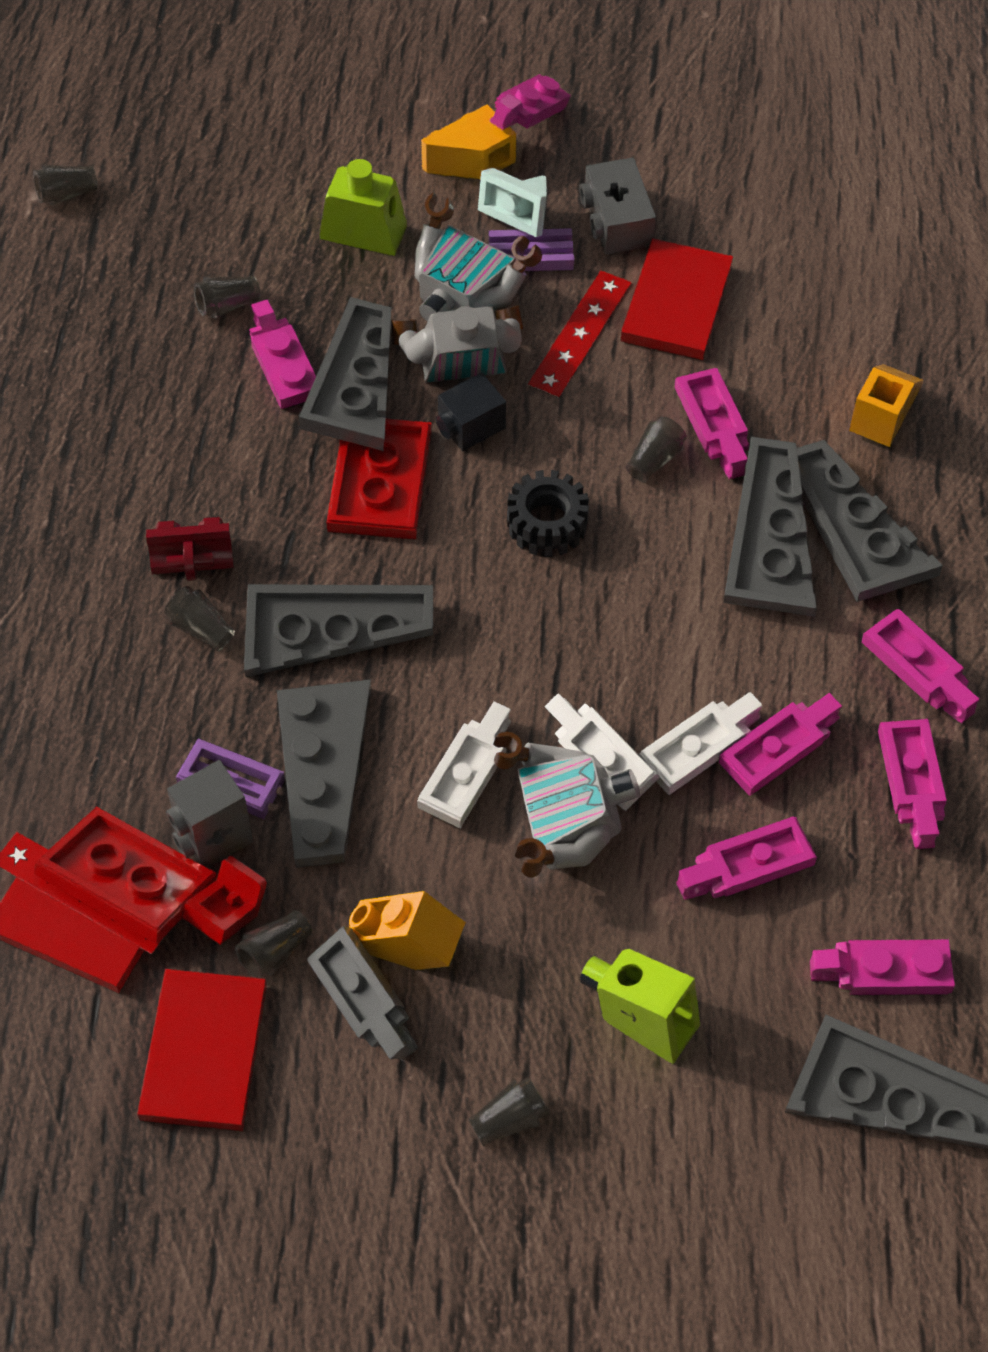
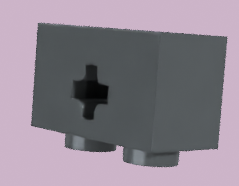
[579,157,656,255]
[166,759,253,868]

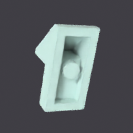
[478,168,547,237]

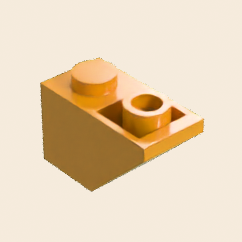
[421,104,516,179]
[849,364,923,447]
[349,891,466,970]

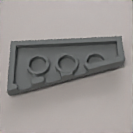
[299,297,391,451]
[724,437,817,617]
[797,440,943,602]
[244,584,434,677]
[277,679,372,868]
[785,1015,988,1150]

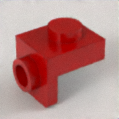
[182,856,267,945]

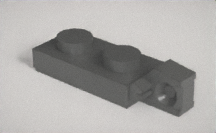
[307,926,419,1061]

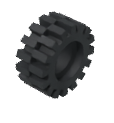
[507,470,589,557]

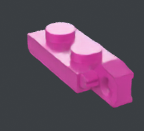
[490,74,571,130]
[249,300,316,409]
[675,368,749,480]
[862,609,979,724]
[719,693,842,796]
[878,719,947,849]
[676,816,817,900]
[810,939,955,995]

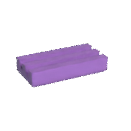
[489,228,574,271]
[176,738,285,819]

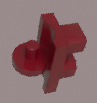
[146,517,234,581]

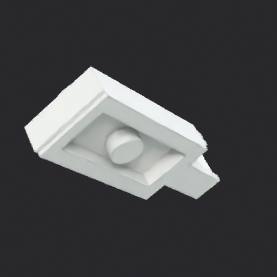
[639,692,762,795]
[545,693,660,811]
[417,702,511,828]

